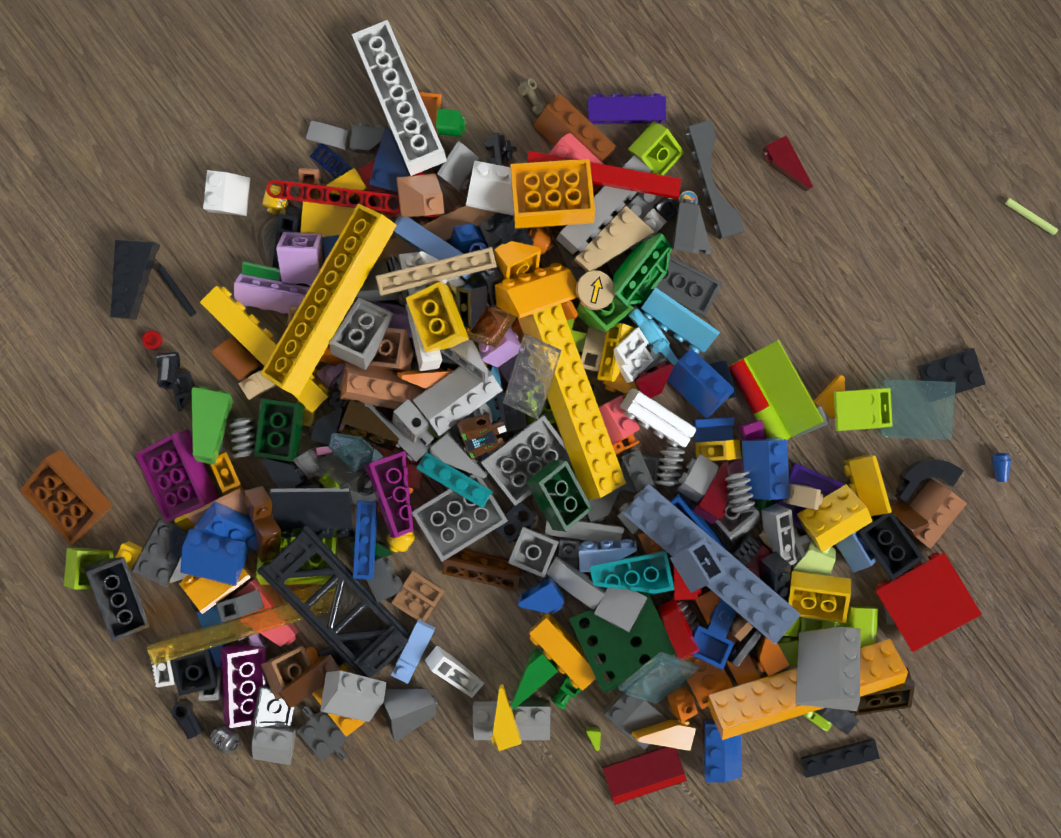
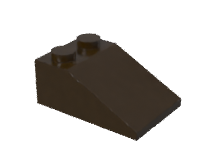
[338,400,399,451]

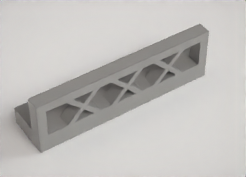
[545,520,624,542]

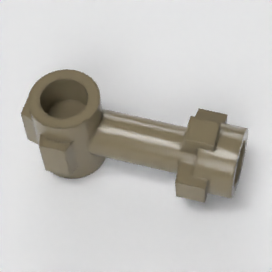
[518,78,546,115]

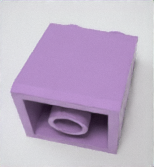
[277,232,323,286]

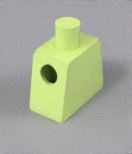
[793,540,836,576]

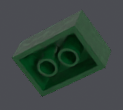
[254,399,305,461]
[526,460,593,532]

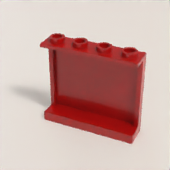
[875,551,982,652]

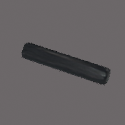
[387,256,410,305]

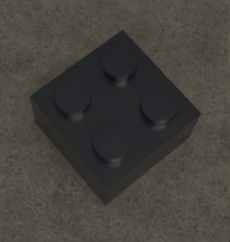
[479,212,534,253]

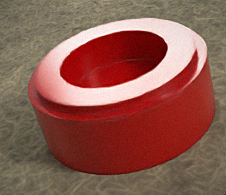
[142,330,163,350]

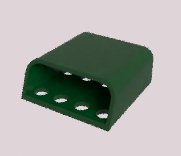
[569,591,676,692]

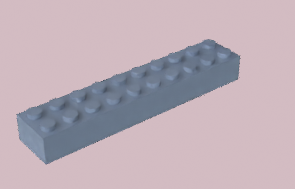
[623,484,801,644]

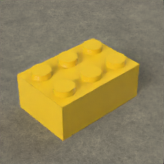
[797,484,873,552]
[788,571,851,623]

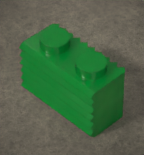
[436,108,466,137]

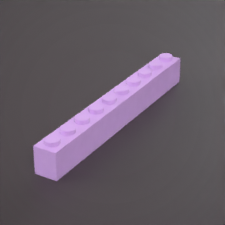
[234,274,413,340]

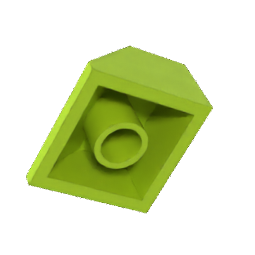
[628,121,685,175]
[64,548,114,590]

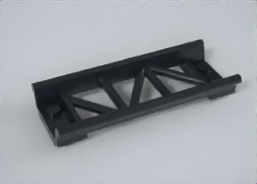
[257,525,411,678]

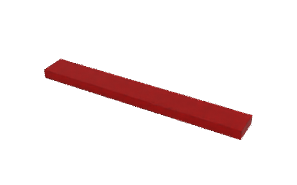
[527,151,681,199]

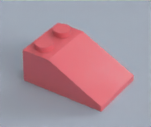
[549,133,603,195]

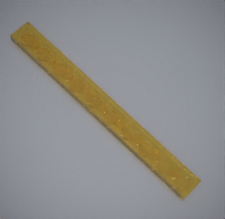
[147,588,341,665]

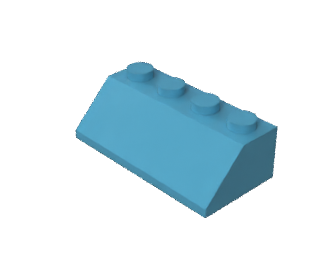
[640,288,720,354]

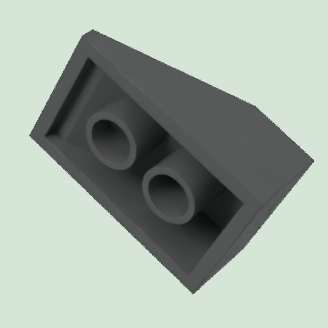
[603,682,669,750]

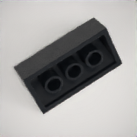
[83,557,150,642]

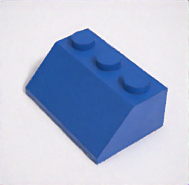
[667,348,734,419]
[742,438,790,500]
[193,501,258,551]
[180,529,249,586]
[518,576,564,613]
[703,719,742,782]

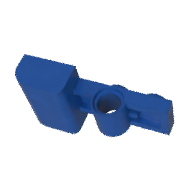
[691,598,737,670]

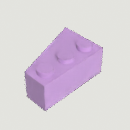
[475,303,525,368]

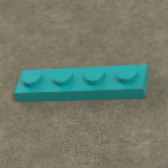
[416,452,493,508]

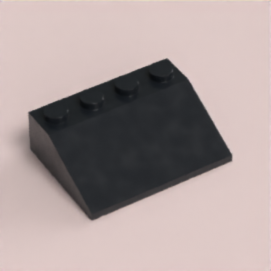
[270,488,356,539]

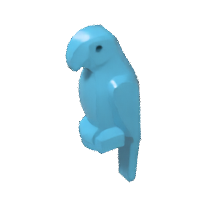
[628,309,679,366]

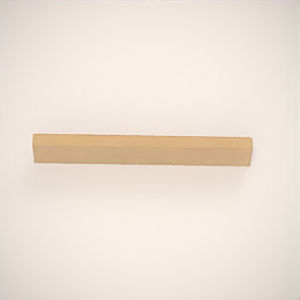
[376,247,497,296]

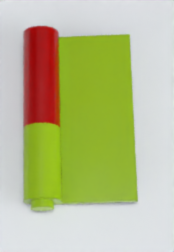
[728,340,824,440]

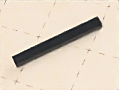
[157,266,197,317]

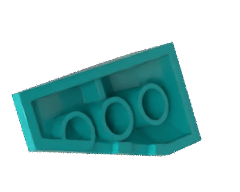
[590,550,674,594]

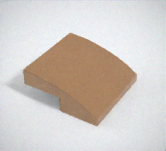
[391,571,445,622]

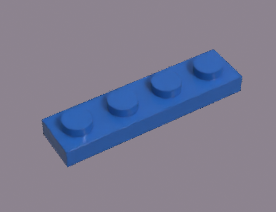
[353,501,378,579]

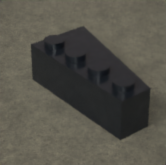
[110,240,160,320]

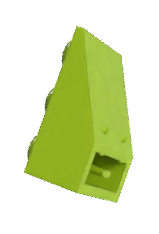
[834,388,893,431]

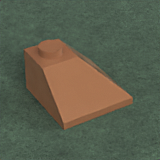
[397,174,444,217]

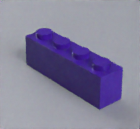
[588,93,666,124]

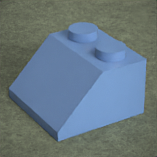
[836,530,877,573]

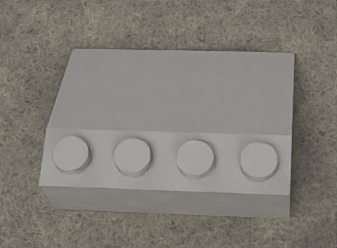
[481,415,572,506]
[412,474,508,562]
[796,627,861,711]

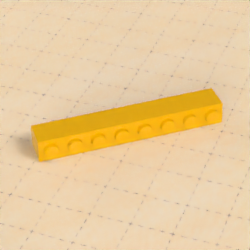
[200,286,330,413]

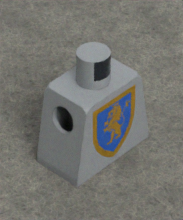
[392,399,434,446]

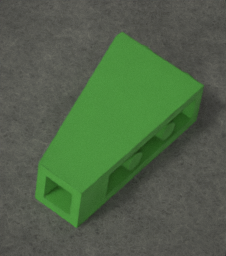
[192,387,233,465]

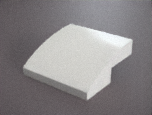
[614,327,654,383]

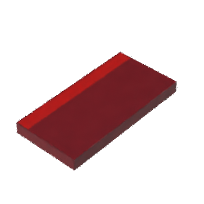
[602,746,687,805]

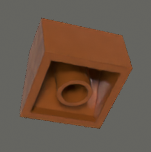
[211,337,263,380]

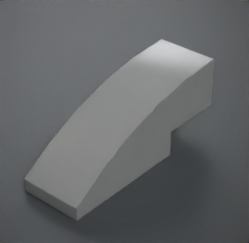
[546,557,605,609]

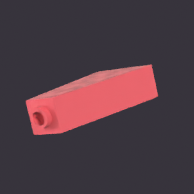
[233,579,299,647]

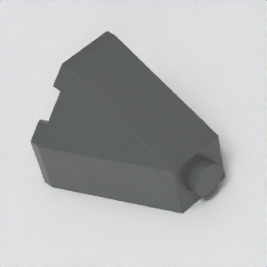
[671,199,711,254]
[354,259,398,302]
[381,689,438,742]

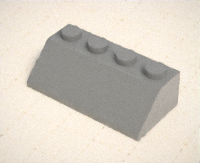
[412,366,502,436]
[473,701,550,740]

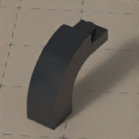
[895,459,964,502]

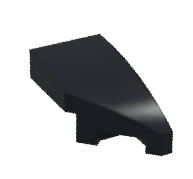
[173,371,195,412]

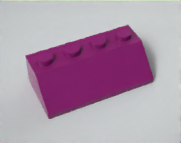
[221,644,267,728]

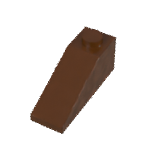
[279,655,341,709]

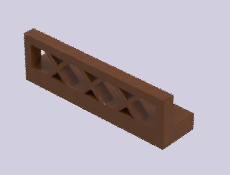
[442,549,521,591]

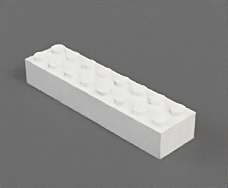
[352,20,447,176]

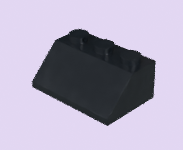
[858,512,924,580]

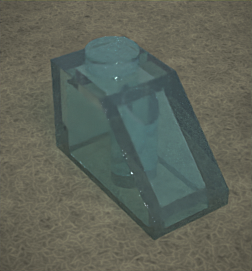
[329,433,374,472]

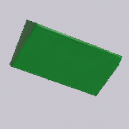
[242,262,282,282]

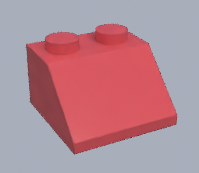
[598,395,640,444]

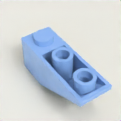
[579,539,637,572]

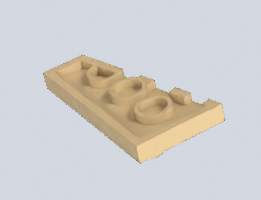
[574,206,654,272]

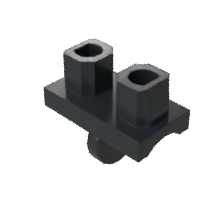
[485,133,517,167]

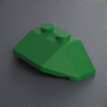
[613,233,672,306]

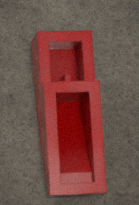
[658,599,700,660]

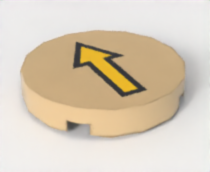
[576,270,615,310]

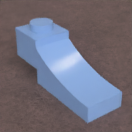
[391,619,436,684]

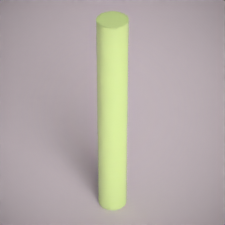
[1005,198,1058,236]

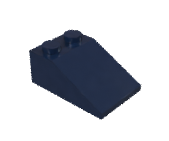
[369,129,413,193]

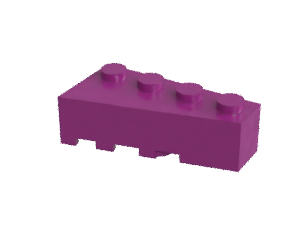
[365,451,414,538]

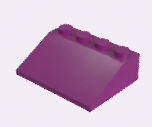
[135,429,219,522]

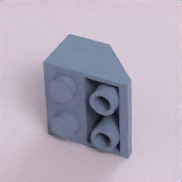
[670,538,727,593]

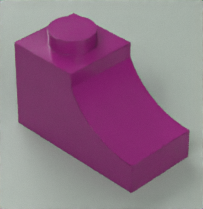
[738,420,765,440]

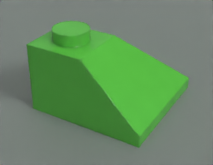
[577,295,634,332]

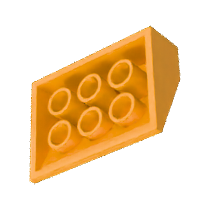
[510,159,595,228]

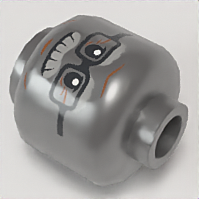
[210,725,240,755]

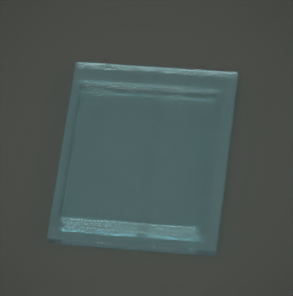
[881,379,956,440]
[618,652,700,703]

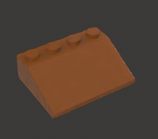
[20,450,113,546]

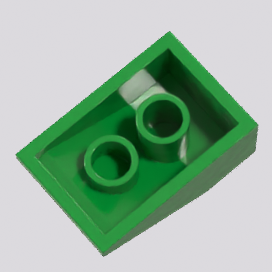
[511,648,558,710]

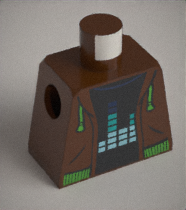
[457,414,507,460]

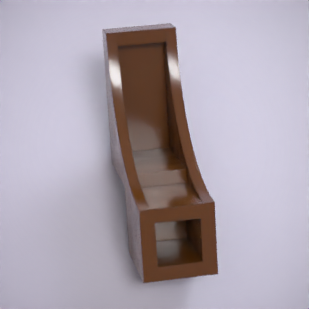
[244,486,281,562]

